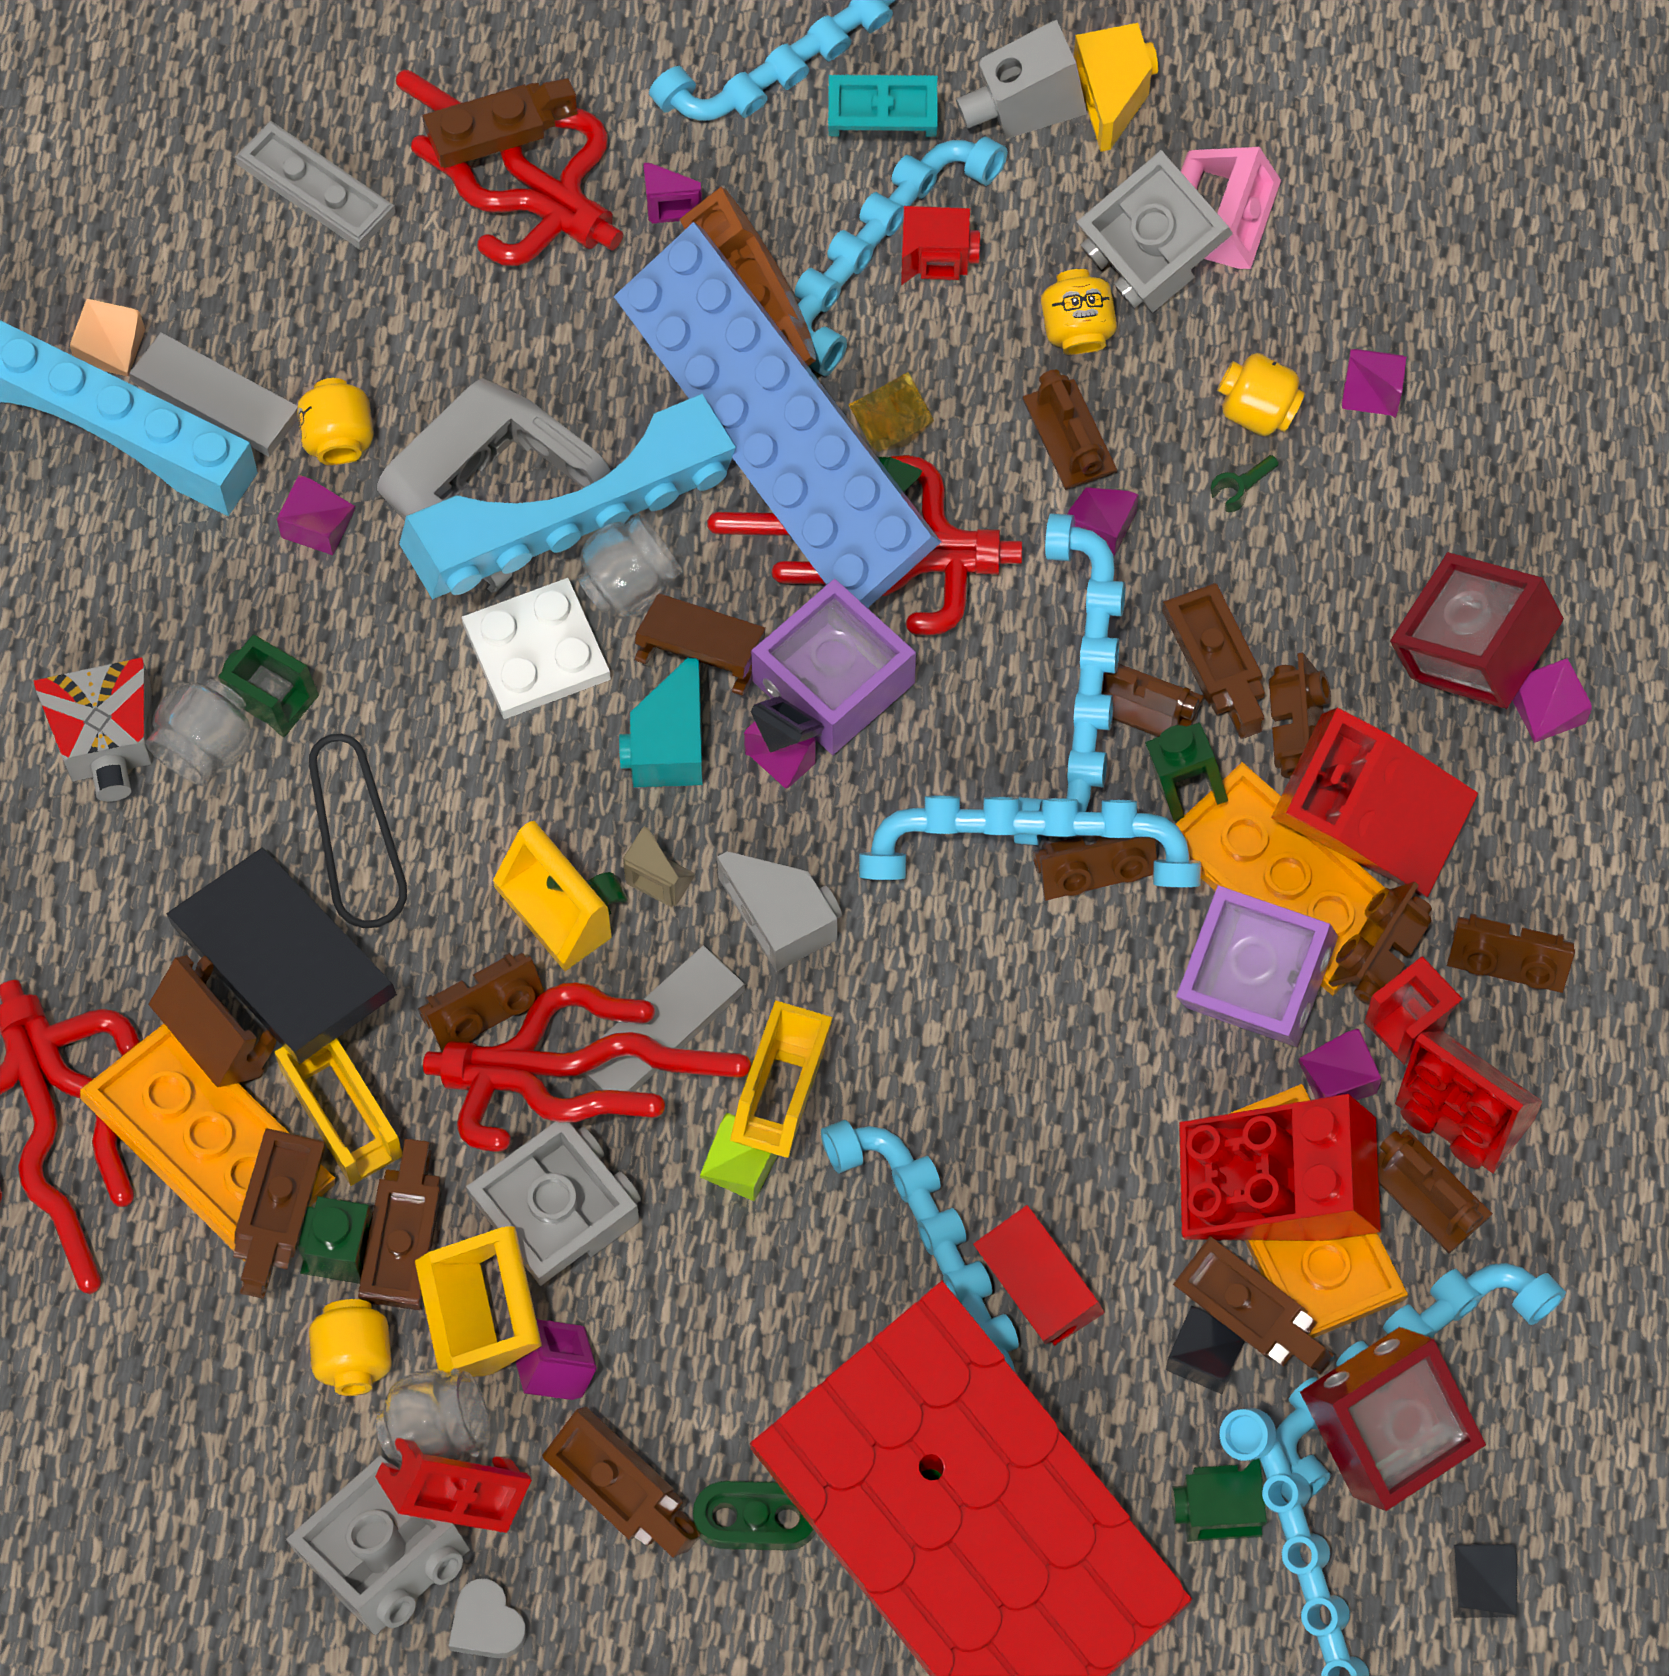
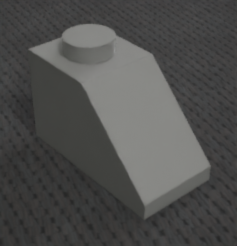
[717,851,842,972]

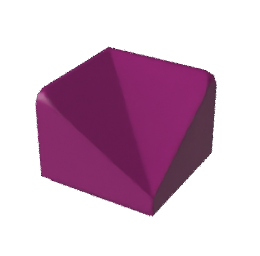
[643,162,702,224]
[1341,349,1406,418]
[277,475,355,555]
[1067,487,1139,556]
[1512,658,1592,743]
[744,721,816,789]
[1298,1028,1381,1100]
[515,1319,597,1400]

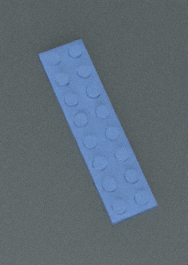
[614,222,941,617]

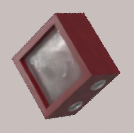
[1390,552,1564,709]
[1300,1327,1486,1511]

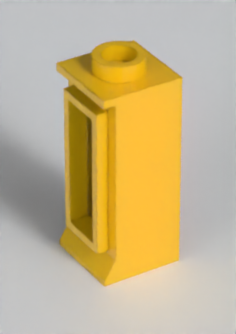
[730,1000,833,1158]
[274,1038,402,1186]

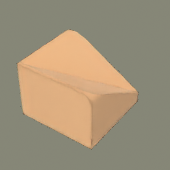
[70,299,145,376]

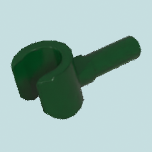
[1211,455,1279,513]
[546,872,628,915]

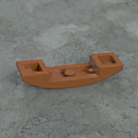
[679,187,816,366]

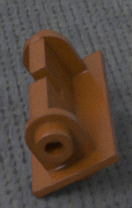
[1022,369,1117,490]
[1269,652,1331,778]
[1101,663,1204,737]
[1032,836,1157,901]
[1328,882,1432,1004]
[1446,913,1575,993]
[418,952,544,1052]
[1377,1129,1493,1254]

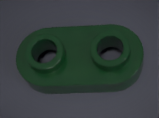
[693,1481,816,1551]

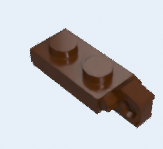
[422,78,577,168]
[1162,583,1265,739]
[233,1128,325,1299]
[358,1138,441,1310]
[1173,1236,1335,1375]
[542,1406,700,1558]

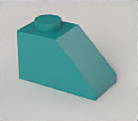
[619,658,703,787]

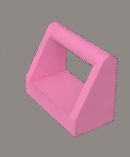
[1181,147,1281,269]

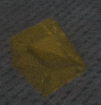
[848,372,934,452]

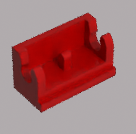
[973,1205,1105,1346]
[375,1438,532,1533]

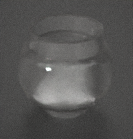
[577,514,683,617]
[145,679,251,787]
[376,1368,490,1464]

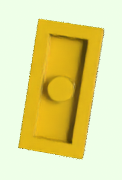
[493,821,612,971]
[415,1226,542,1378]

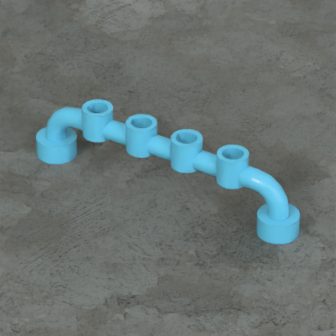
[649,0,895,121]
[795,137,1007,376]
[1014,513,1126,846]
[859,795,1201,887]
[821,1120,1019,1372]
[1276,1263,1566,1502]
[1220,1408,1370,1676]

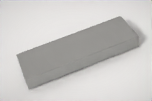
[235,121,396,250]
[129,332,298,457]
[581,945,745,1092]

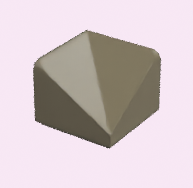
[623,826,695,907]

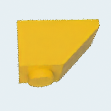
[1074,23,1158,152]

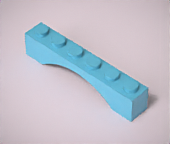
[0,320,258,516]
[399,394,736,600]

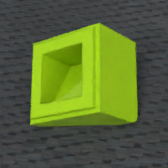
[700,1113,778,1202]

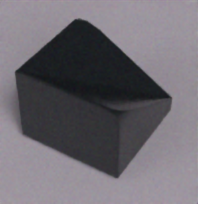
[1166,1305,1245,1394]
[1449,1544,1517,1618]

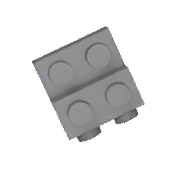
[1077,150,1233,313]
[466,1122,641,1286]
[286,1455,470,1636]

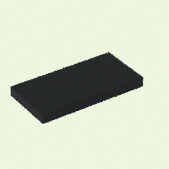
[166,847,397,1064]

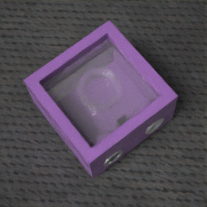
[751,578,916,756]
[1176,885,1338,1047]

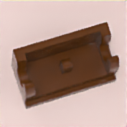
[634,593,766,696]
[148,955,276,1088]

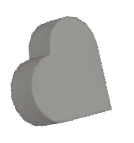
[449,1579,526,1658]

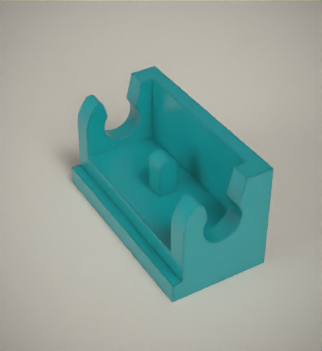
[828,75,938,137]

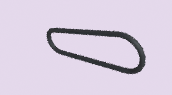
[309,733,407,928]

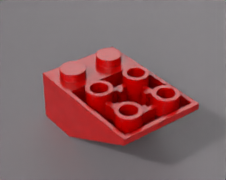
[1271,707,1478,898]
[1395,1031,1542,1174]
[1179,1094,1381,1241]

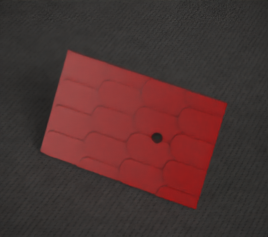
[750,1280,1192,1676]

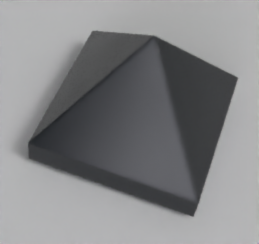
[750,696,824,753]

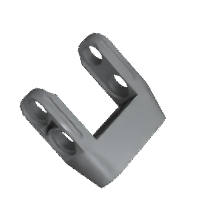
[377,378,611,592]

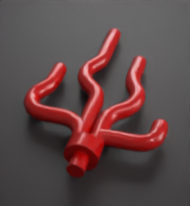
[395,70,623,266]
[707,455,1022,635]
[0,980,140,1294]
[423,982,751,1152]

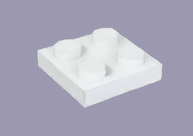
[462,578,611,719]

